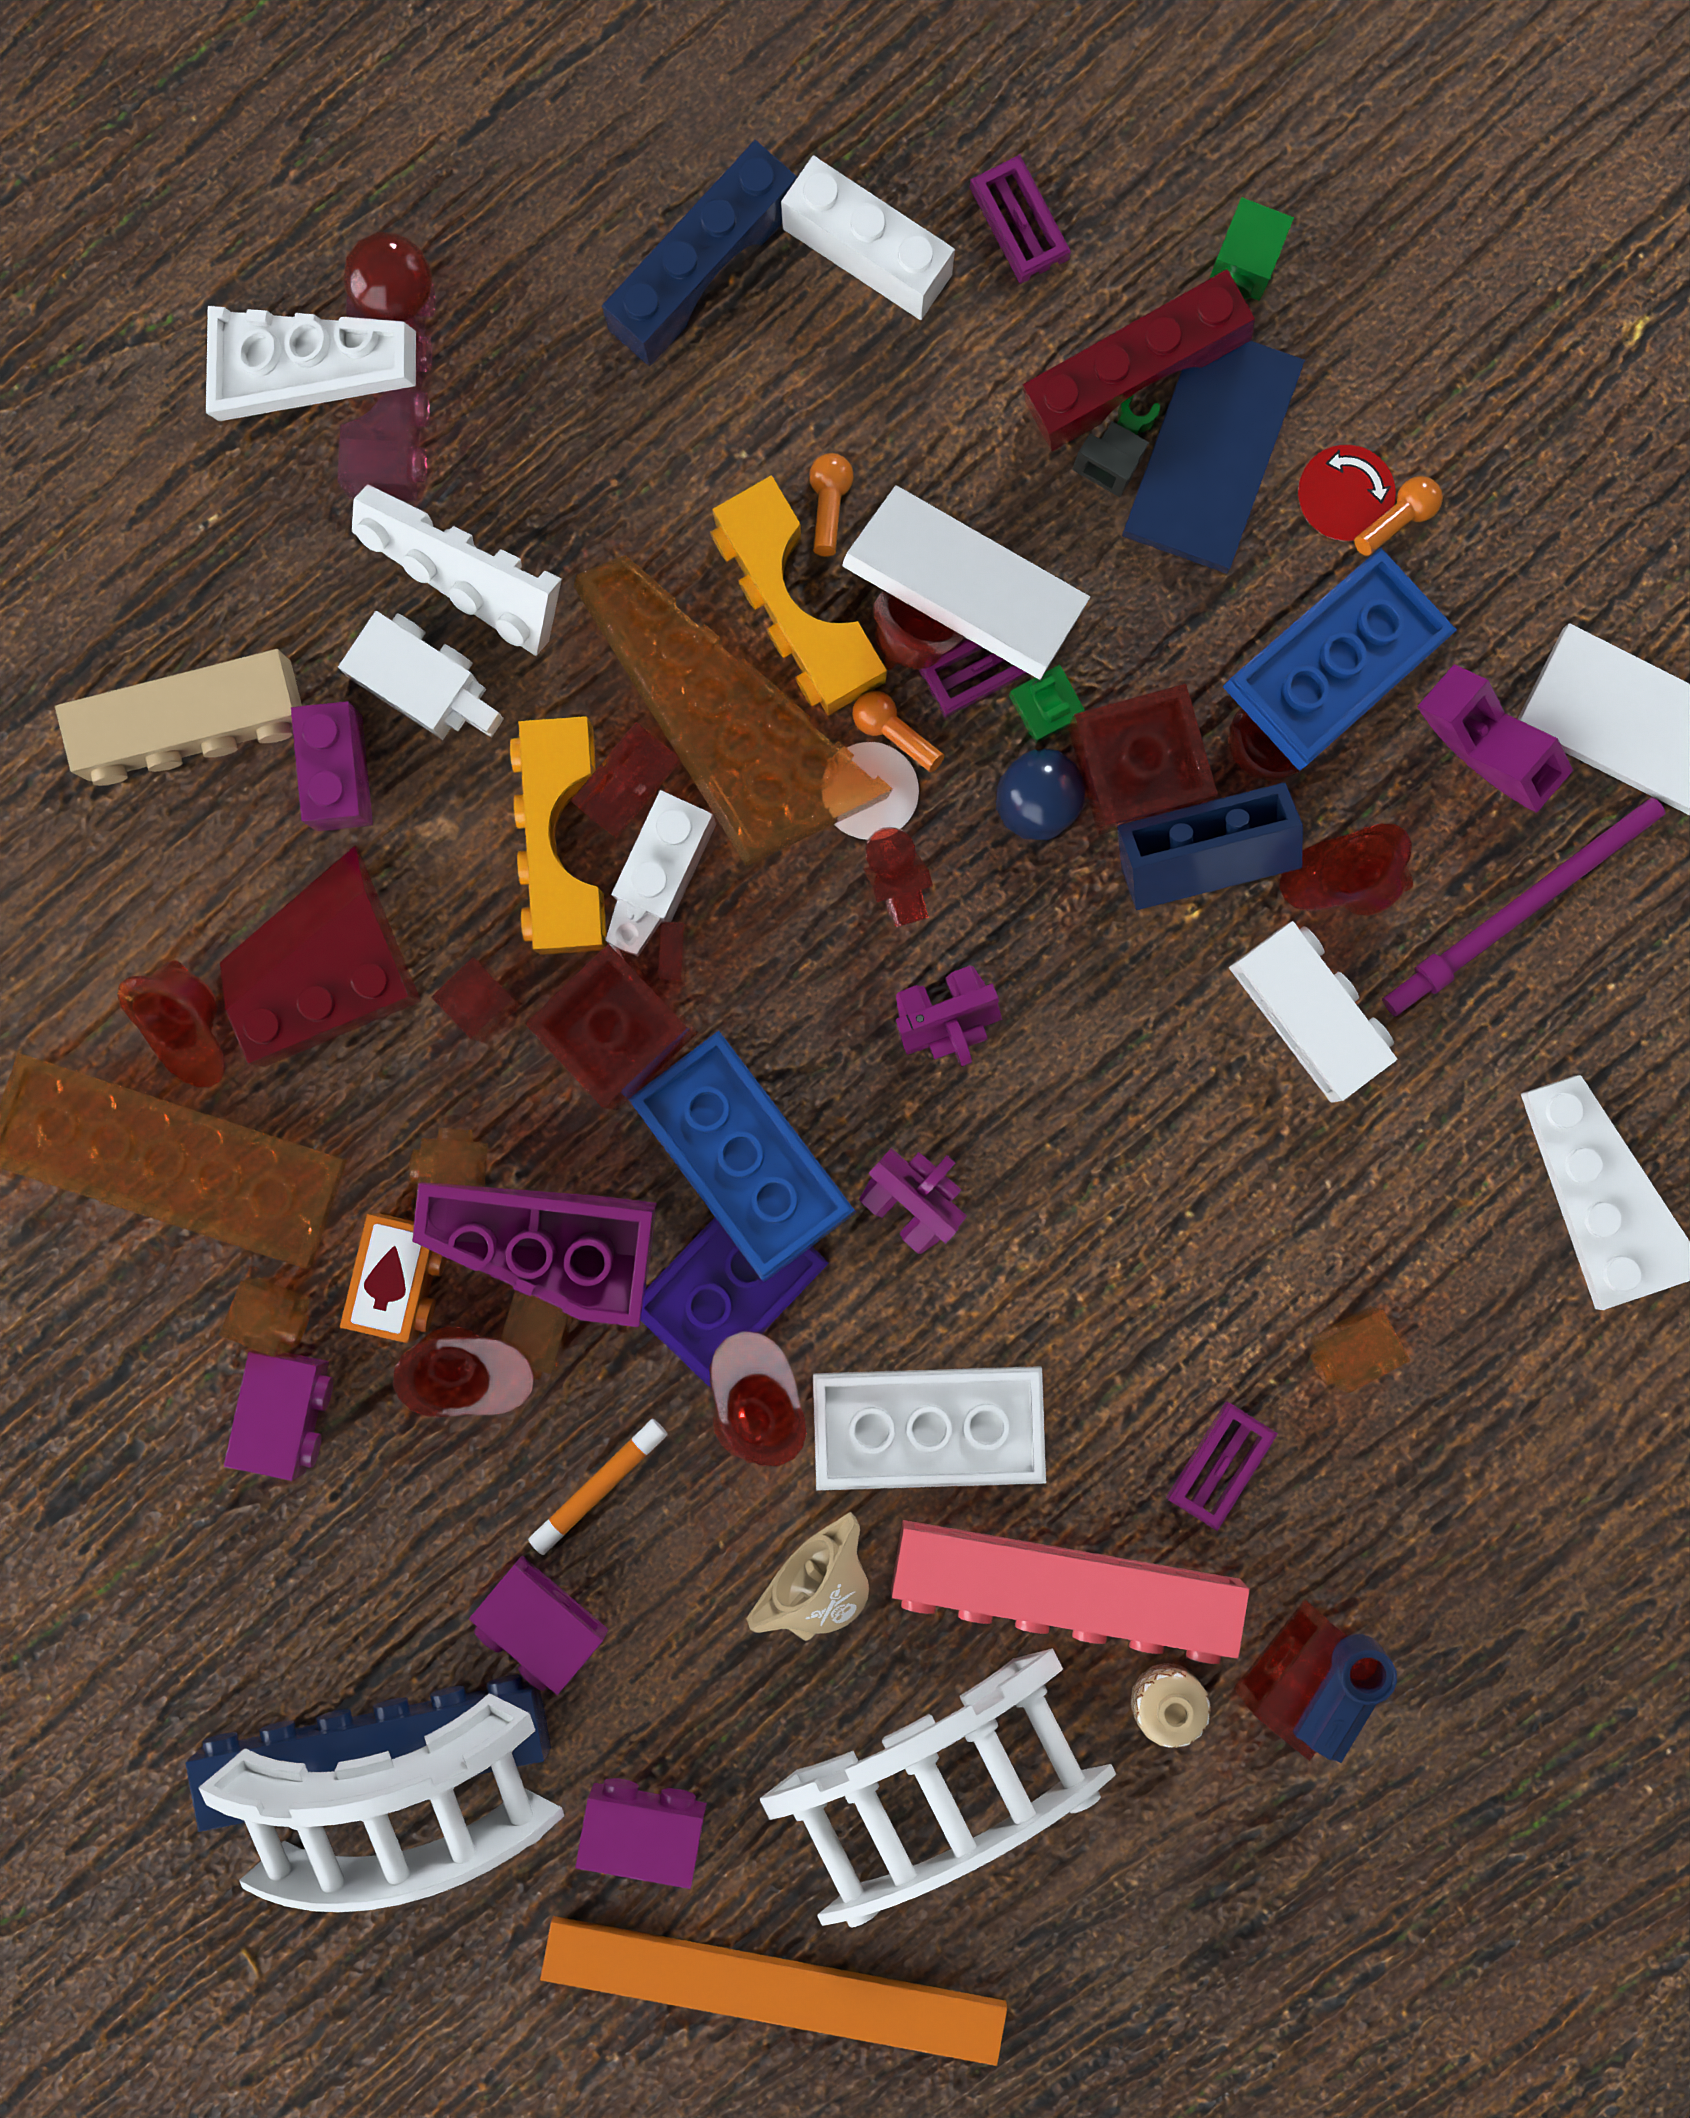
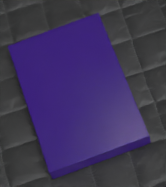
[640,1217,829,1387]

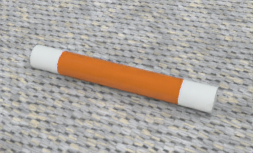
[528,1418,668,1555]

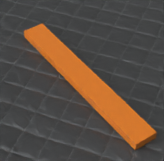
[540,1916,1007,2066]

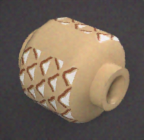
[1130,1663,1211,1748]

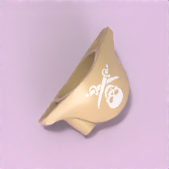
[746,1512,869,1641]

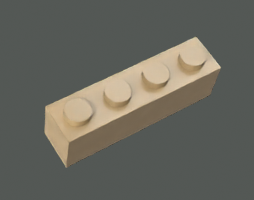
[55,649,302,786]

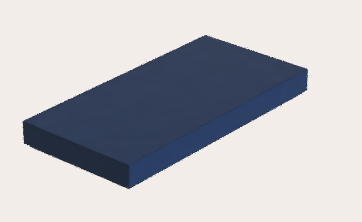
[1122,341,1305,574]

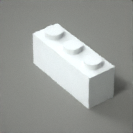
[781,155,955,320]
[1229,921,1398,1103]

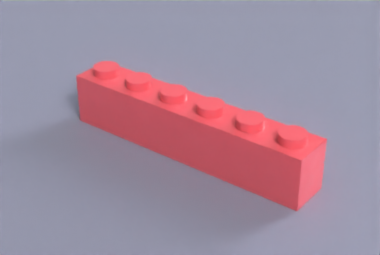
[891,1520,1250,1664]

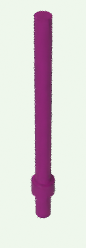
[1382,797,1665,1017]

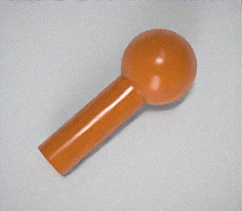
[809,453,854,557]
[1354,476,1443,556]
[852,690,945,773]

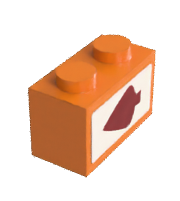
[340,1213,447,1343]

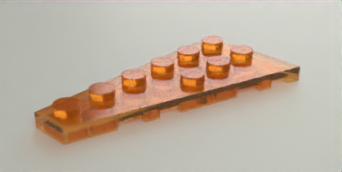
[573,555,893,866]

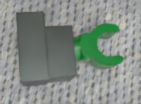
[1072,394,1160,498]

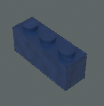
[1117,782,1303,911]

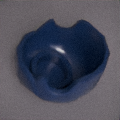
[996,748,1086,840]

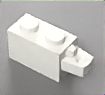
[338,611,504,740]
[606,790,716,956]

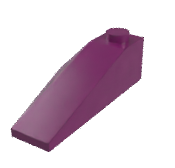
[412,1182,657,1327]

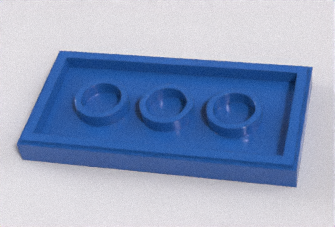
[1223,547,1457,771]
[628,1031,857,1282]

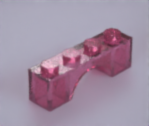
[337,257,435,501]

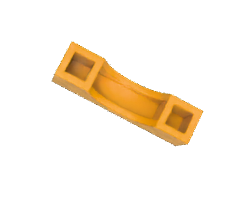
[710,475,887,716]
[510,716,608,955]

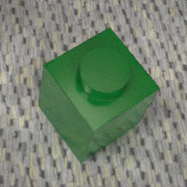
[1209,197,1294,301]

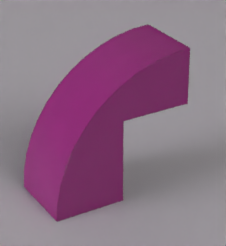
[1417,664,1573,813]

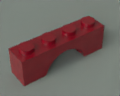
[1022,269,1255,451]

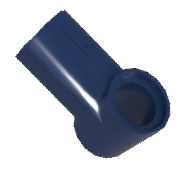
[1293,1634,1397,1763]

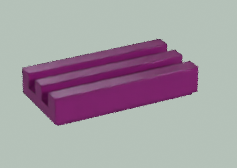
[969,155,1071,284]
[919,639,1029,718]
[1166,1401,1278,1531]

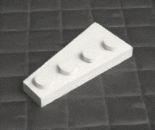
[206,306,416,421]
[352,484,562,656]
[1521,1075,1690,1310]

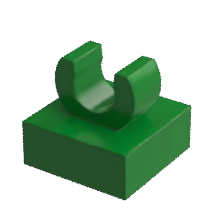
[1009,665,1087,744]

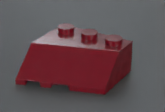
[220,845,421,1067]

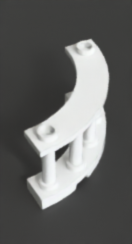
[760,1648,1116,1927]
[199,1693,564,1912]

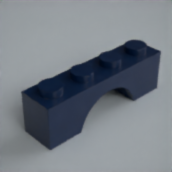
[602,140,797,367]

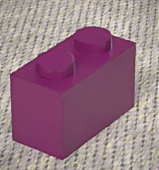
[291,701,373,831]
[224,1348,333,1481]
[469,1556,609,1695]
[575,1778,707,1889]

